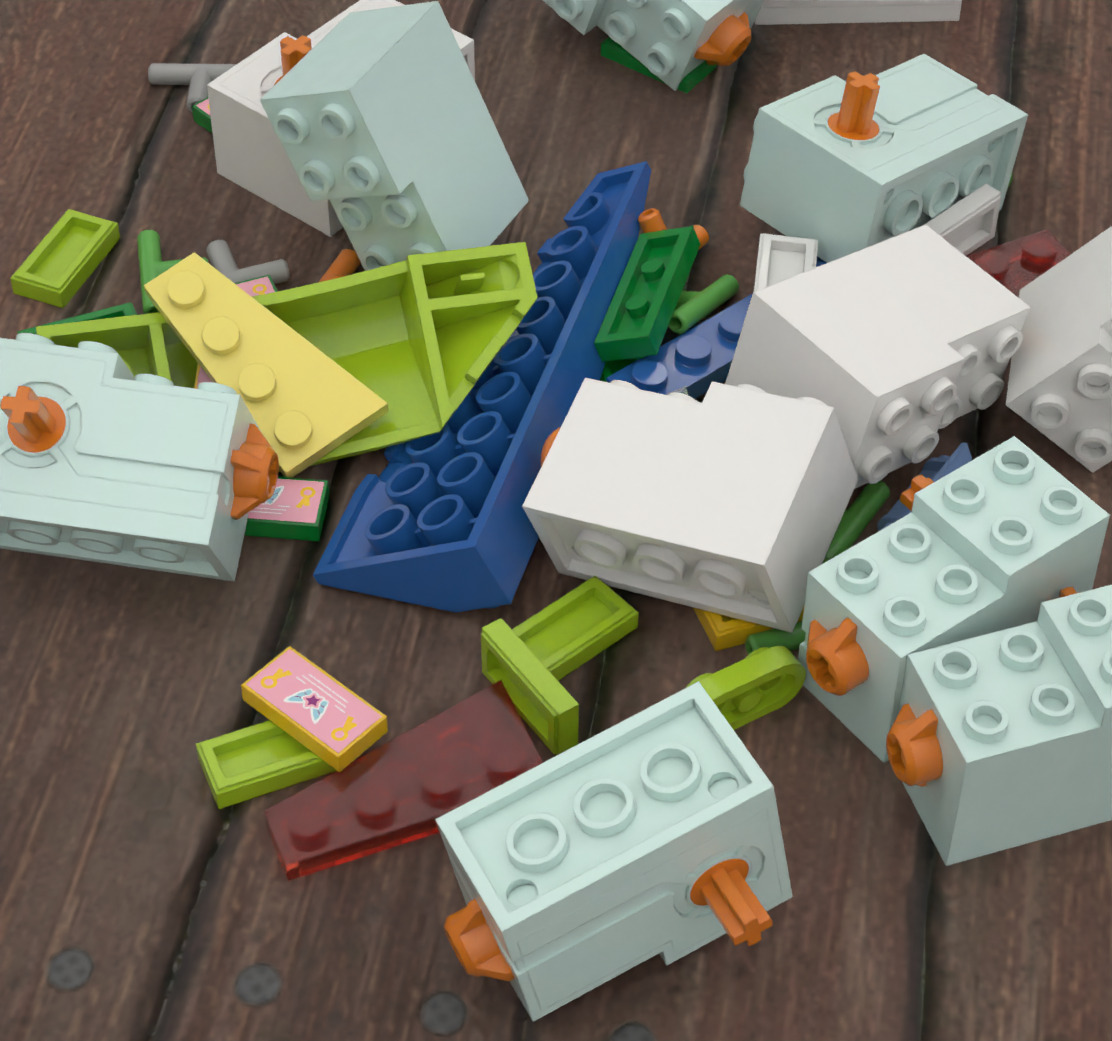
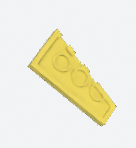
[144,252,389,478]

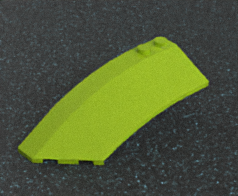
[36,242,538,472]

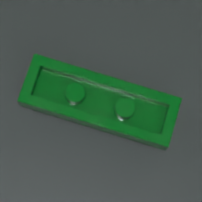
[594,226,701,362]

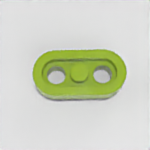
[686,646,806,730]

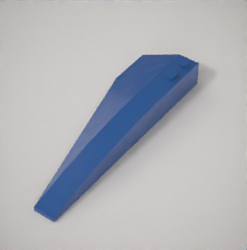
[313,161,651,612]

